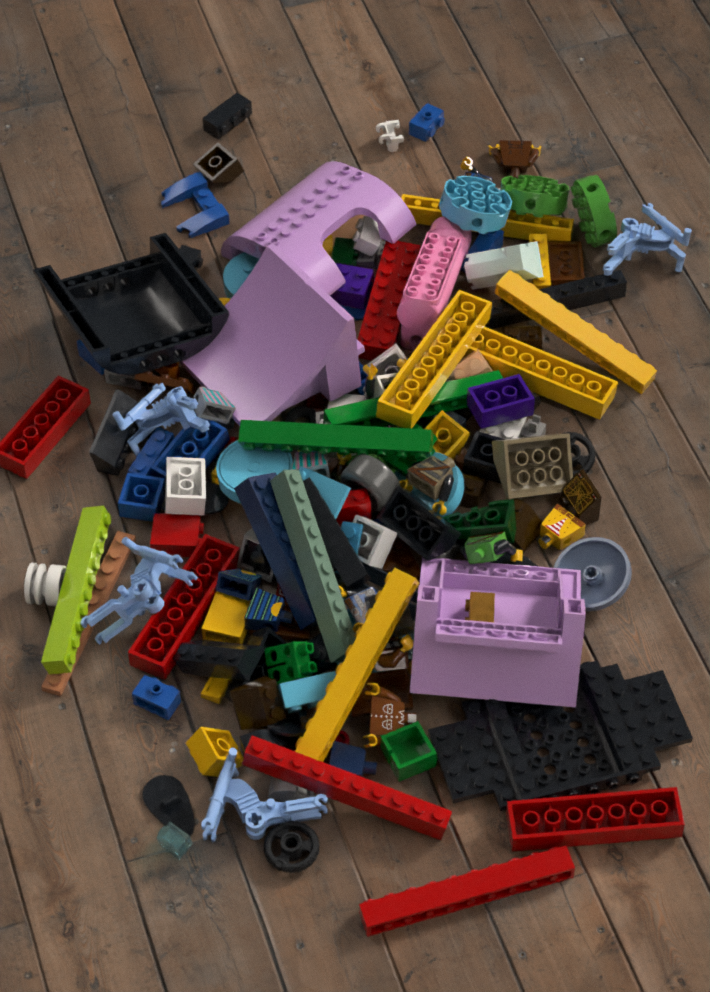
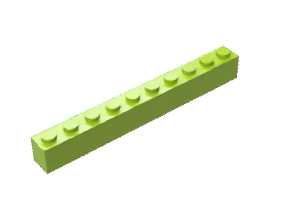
[41,505,112,674]

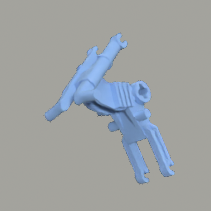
[603,203,692,275]
[112,383,210,457]
[80,537,198,644]
[201,748,328,842]

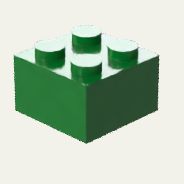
[381,721,437,782]

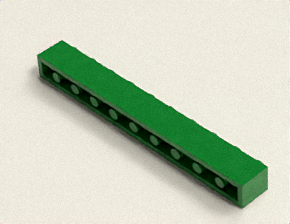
[323,370,503,427]
[238,420,434,460]

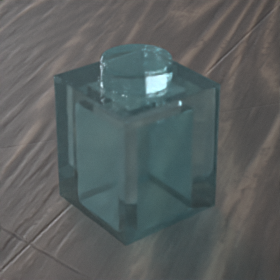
[156,822,193,860]

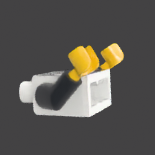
[363,358,407,400]

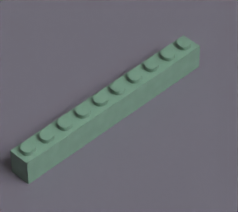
[270,470,356,663]

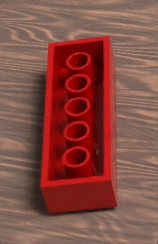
[0,375,91,479]

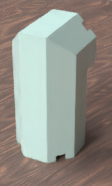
[464,241,544,290]

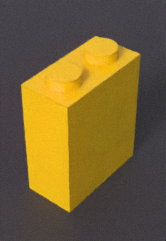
[202,591,251,644]

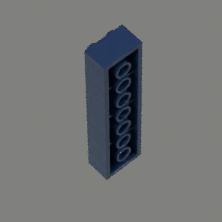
[234,472,318,630]

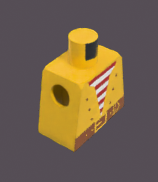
[538,504,586,550]

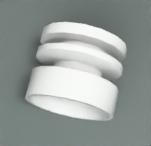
[24,562,66,607]

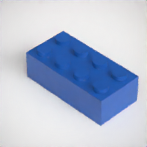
[151,412,230,484]

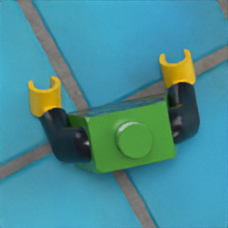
[460,531,523,564]

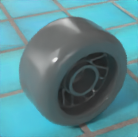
[341,454,401,512]

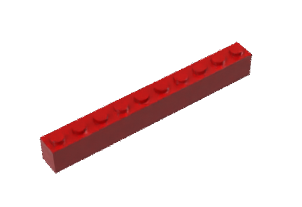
[242,735,452,840]
[359,846,575,937]

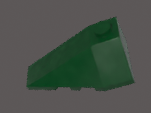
[442,499,516,544]

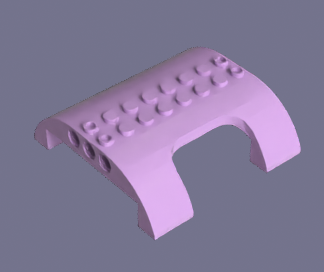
[221,161,416,295]

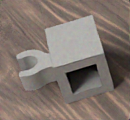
[521,414,546,438]

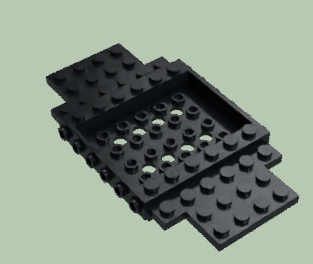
[428,661,693,811]

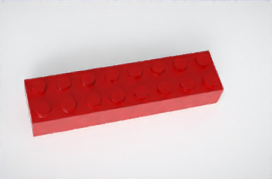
[358,241,421,360]
[128,534,240,680]
[506,787,685,852]

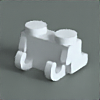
[376,120,404,152]

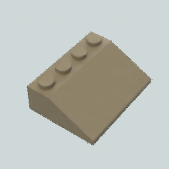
[492,433,573,499]

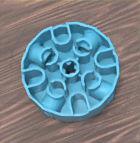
[439,176,512,234]

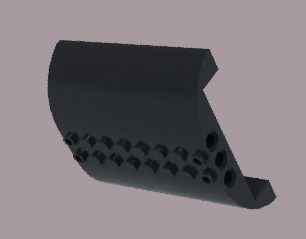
[33,233,229,375]

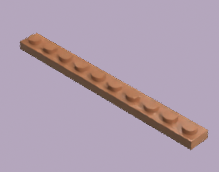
[41,531,136,696]

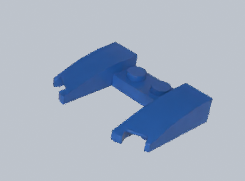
[161,171,230,238]

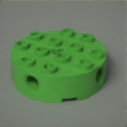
[500,175,570,217]
[571,175,617,248]

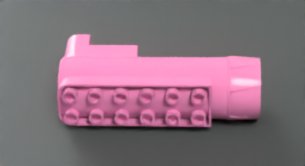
[397,217,472,350]

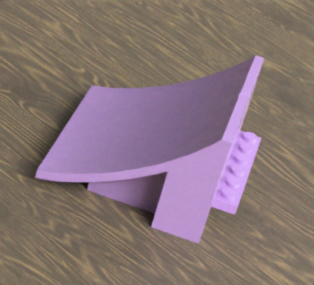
[179,243,365,426]
[410,557,586,707]

